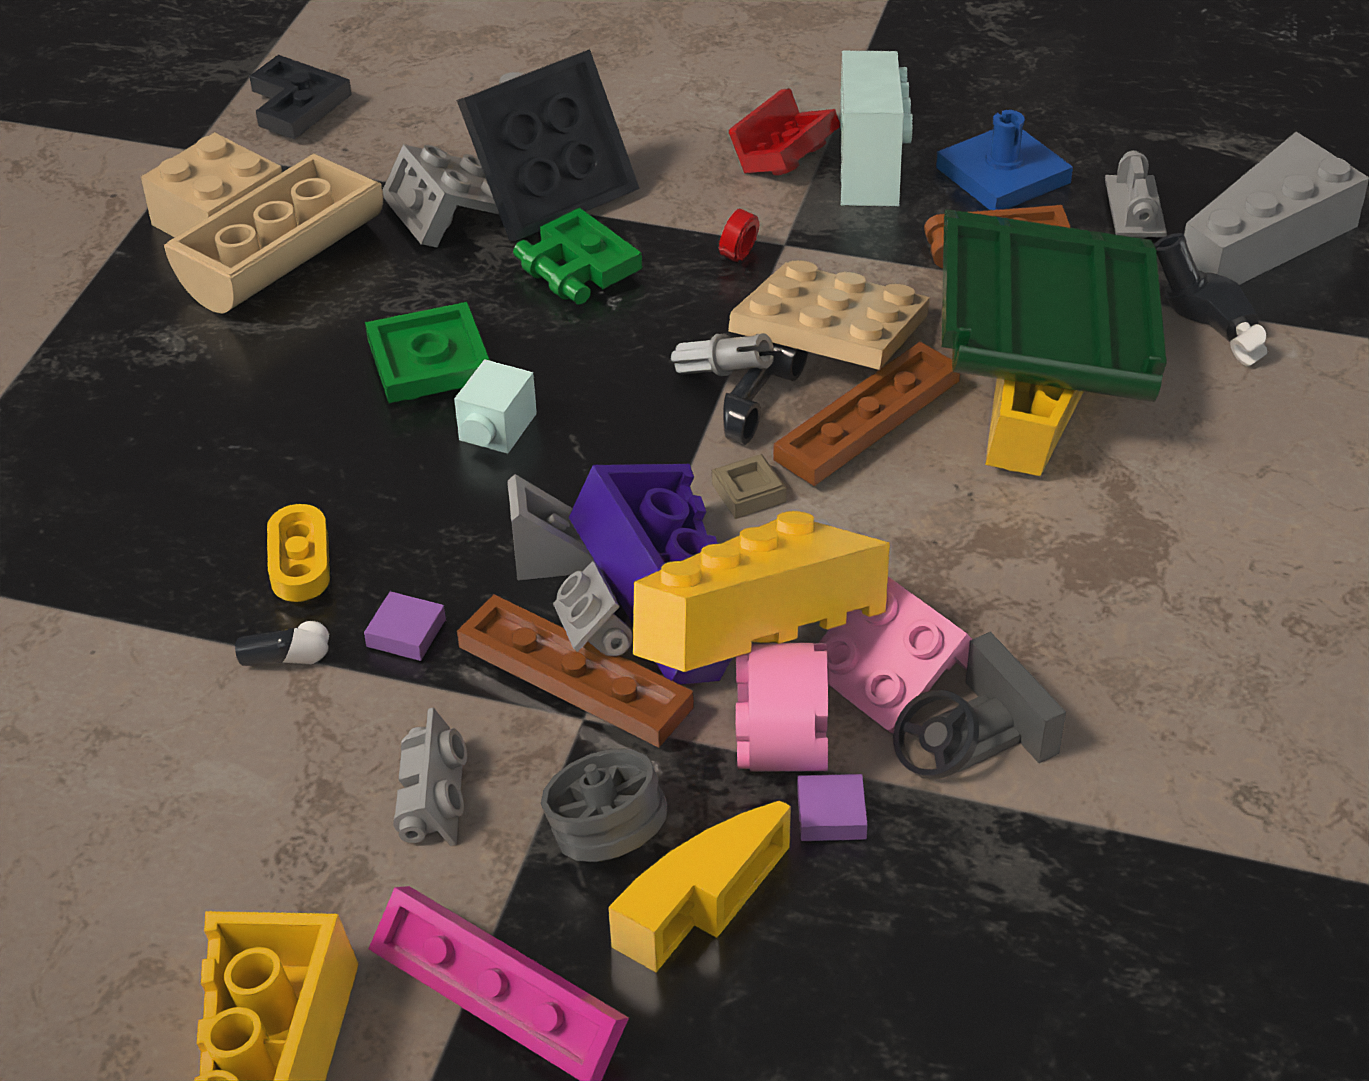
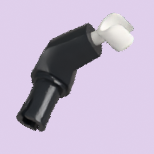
[1154,233,1267,366]

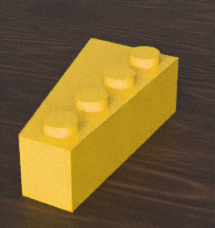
[985,378,1084,476]

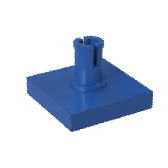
[936,110,1073,210]

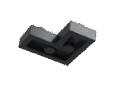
[249,55,352,140]

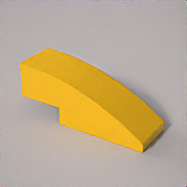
[609,800,791,972]

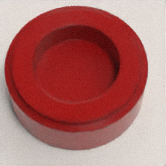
[719,208,760,262]

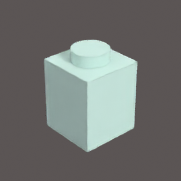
[454,359,537,454]

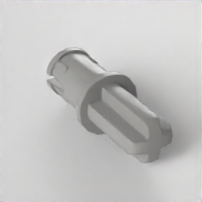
[671,333,774,376]

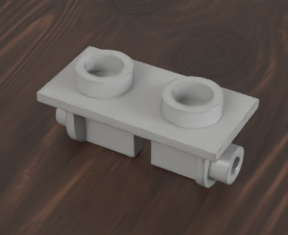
[1105,151,1167,239]
[553,561,633,656]
[393,707,467,846]

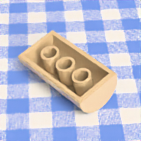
[164,154,383,313]

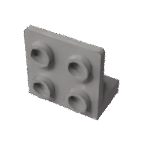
[382,144,499,247]

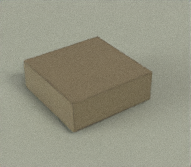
[712,454,787,519]

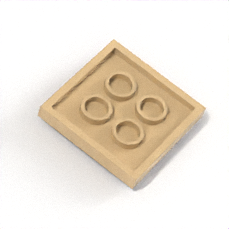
[728,260,930,370]

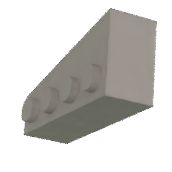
[1184,132,1369,285]

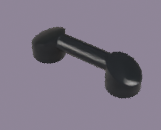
[723,343,808,445]

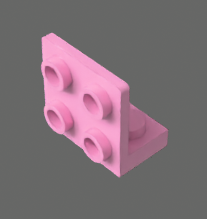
[819,577,972,733]

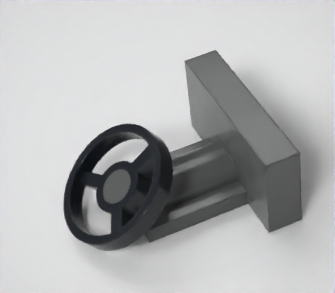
[893,631,1066,779]

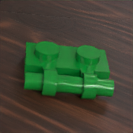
[513,208,642,305]

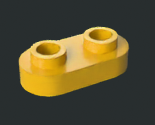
[267,504,330,602]

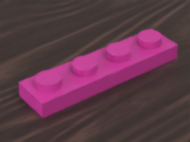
[368,886,629,1081]

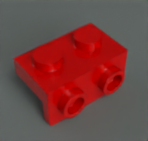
[729,89,841,176]

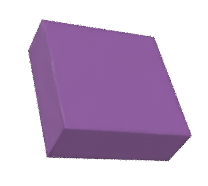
[364,591,446,661]
[797,774,867,841]

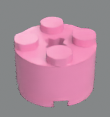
[736,643,828,771]

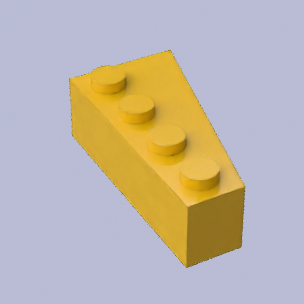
[633,511,890,672]
[194,911,359,1081]

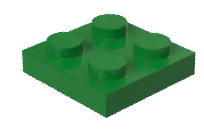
[365,302,490,403]

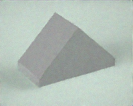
[507,474,596,580]

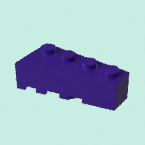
[568,464,732,684]

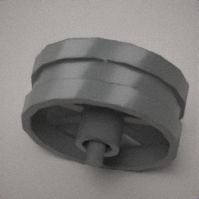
[541,749,668,862]

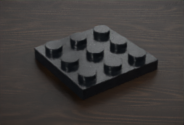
[457,49,640,241]

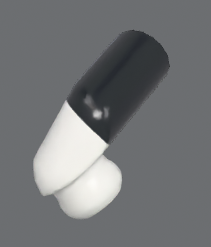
[235,621,329,666]

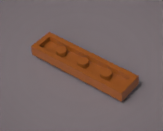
[773,342,960,486]
[457,594,694,748]

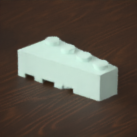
[841,51,912,206]

